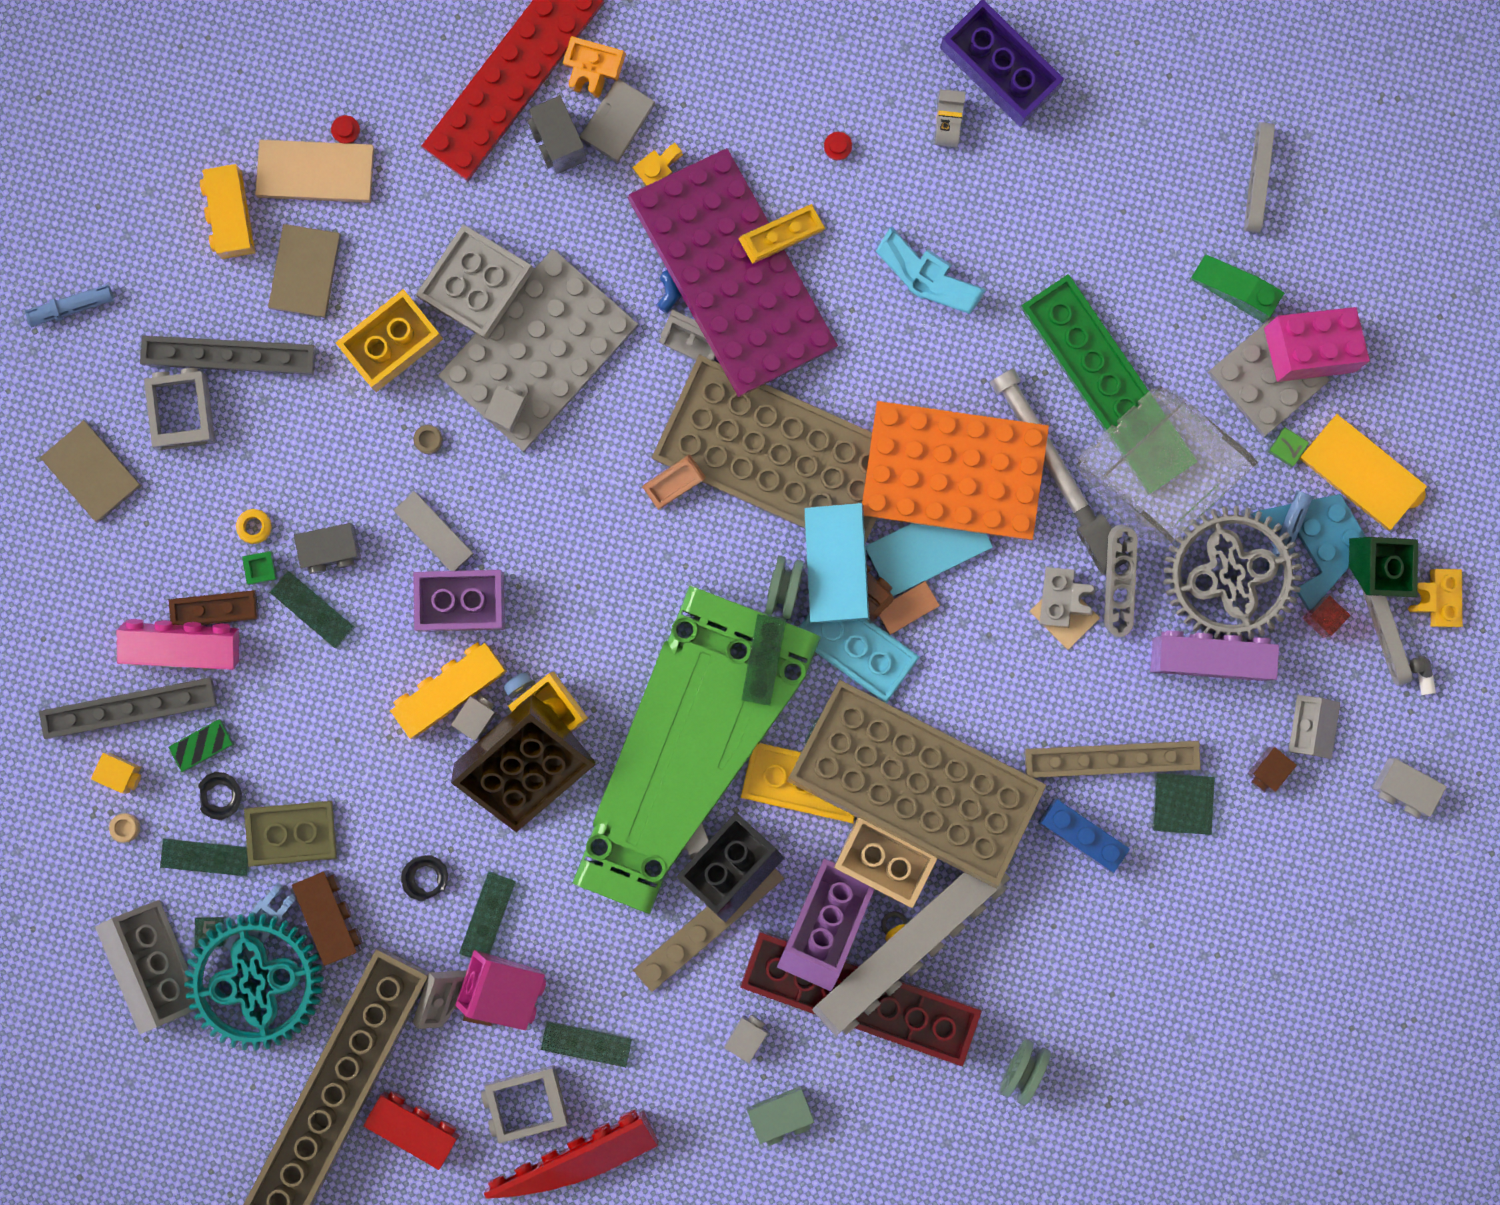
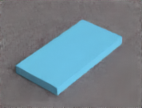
[804,503,869,624]
[865,523,993,597]
[799,613,920,703]

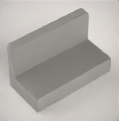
[1288,695,1340,759]

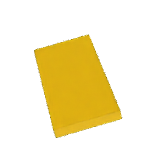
[1299,414,1427,531]
[741,743,855,824]

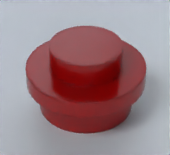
[331,115,360,144]
[824,132,852,161]

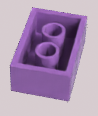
[413,570,505,632]

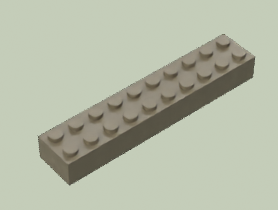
[243,947,429,1205]

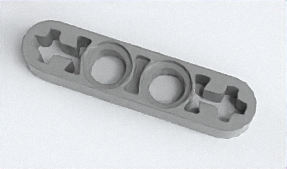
[1244,122,1275,233]
[1104,524,1138,637]
[1361,587,1412,686]

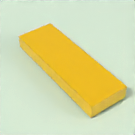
[739,204,825,264]

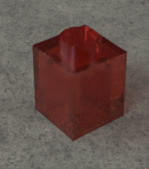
[1302,595,1351,638]

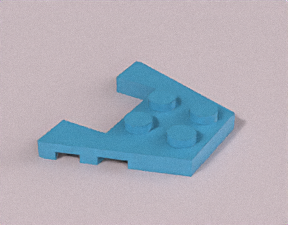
[1250,494,1366,611]

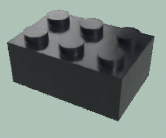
[676,812,784,922]

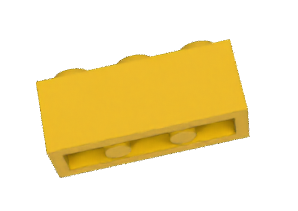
[200,164,256,259]

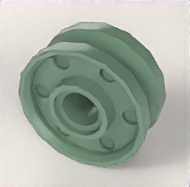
[765,555,804,620]
[999,1039,1051,1106]

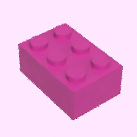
[1264,307,1370,382]

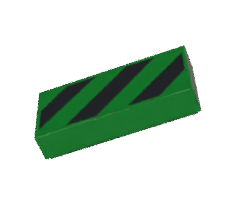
[168,719,235,772]

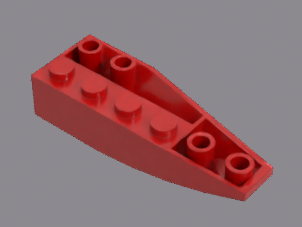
[483,1109,659,1199]

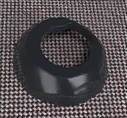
[198,772,242,820]
[401,855,448,901]

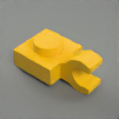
[632,143,683,186]

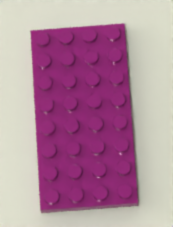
[627,148,838,397]

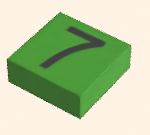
[1268,427,1309,468]

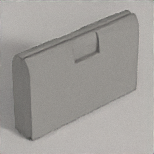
[579,79,655,163]

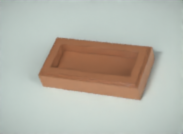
[642,454,706,510]
[879,581,940,635]

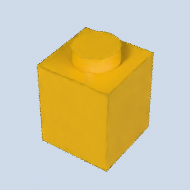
[91,753,141,794]

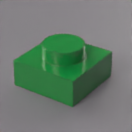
[242,551,277,585]

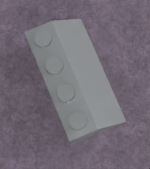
[95,899,198,1035]

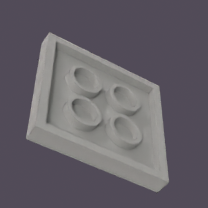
[415,224,534,340]
[1207,316,1330,437]

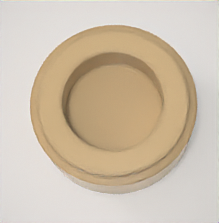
[109,813,140,843]

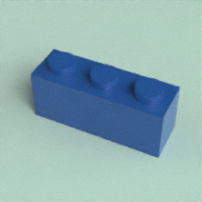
[1037,799,1130,873]

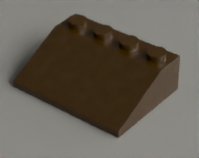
[451,694,596,833]

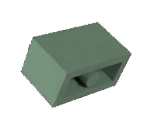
[747,1086,815,1146]

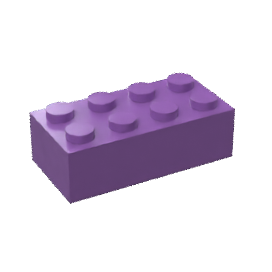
[1150,631,1279,681]
[777,858,874,991]

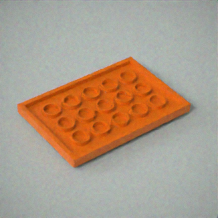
[862,401,1049,541]

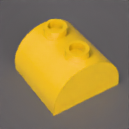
[508,671,589,732]

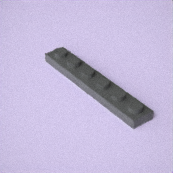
[140,335,316,375]
[39,677,218,739]

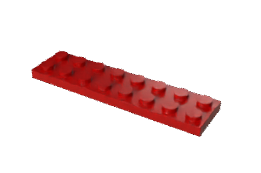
[421,0,604,182]

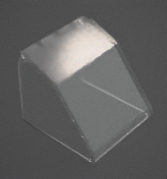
[1077,386,1258,543]

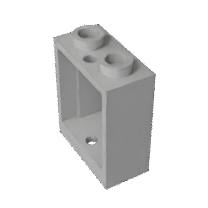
[144,368,215,450]
[481,1065,569,1144]

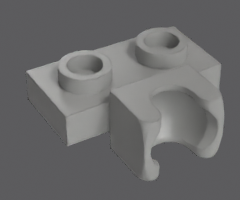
[1040,567,1095,628]

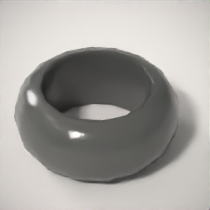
[881,911,908,935]

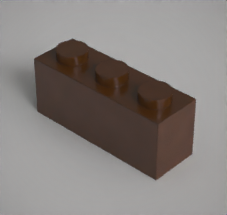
[292,870,362,966]

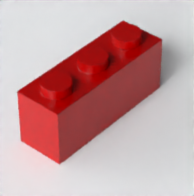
[363,1091,460,1170]

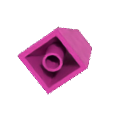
[455,950,546,1031]

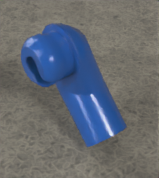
[656,270,682,314]

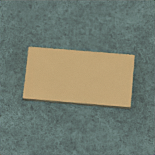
[255,139,374,203]

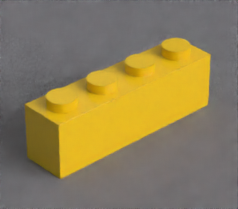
[390,642,507,739]

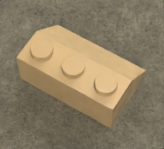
[834,818,938,908]

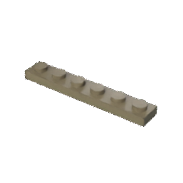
[1024,741,1201,778]
[633,868,784,993]

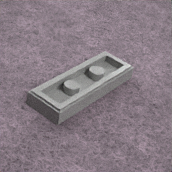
[393,491,474,571]

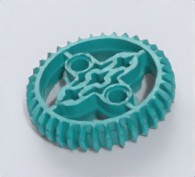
[184,912,324,1051]

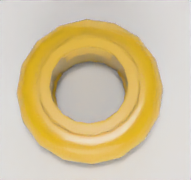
[236,509,272,544]

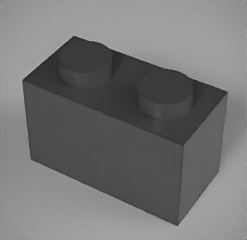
[294,523,361,574]

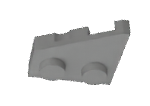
[412,970,467,1029]

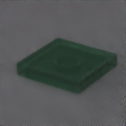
[1152,773,1215,835]

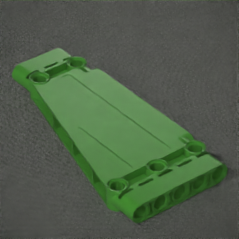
[572,586,821,914]

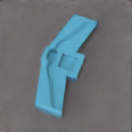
[875,227,987,314]

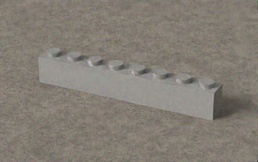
[812,872,1010,1037]

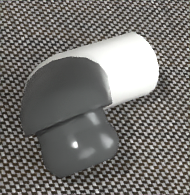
[1409,656,1436,695]

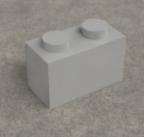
[1372,758,1447,819]

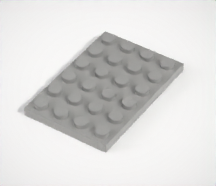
[438,249,638,452]

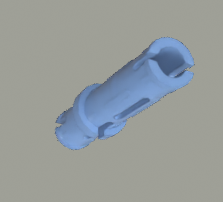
[25,284,115,328]
[1264,490,1314,577]

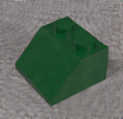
[1349,537,1418,597]

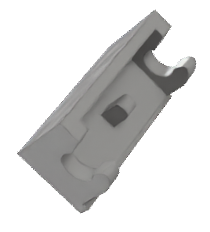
[659,310,716,361]

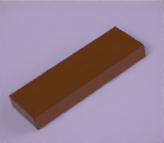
[168,590,259,625]

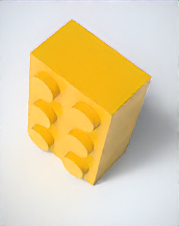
[336,289,443,392]

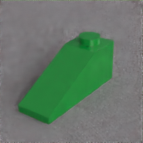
[1190,254,1285,323]

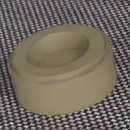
[413,425,443,455]

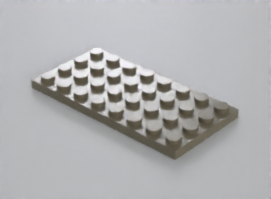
[651,354,877,544]
[787,679,1046,889]

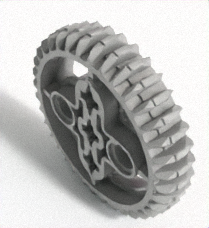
[1163,506,1302,641]

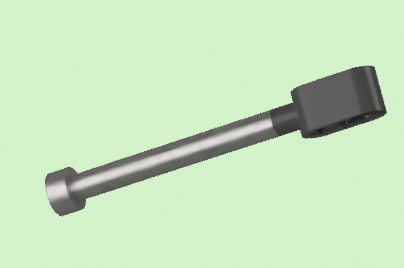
[990,368,1127,575]

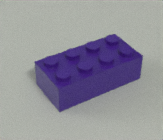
[940,0,1064,127]

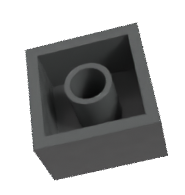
[527,95,587,175]

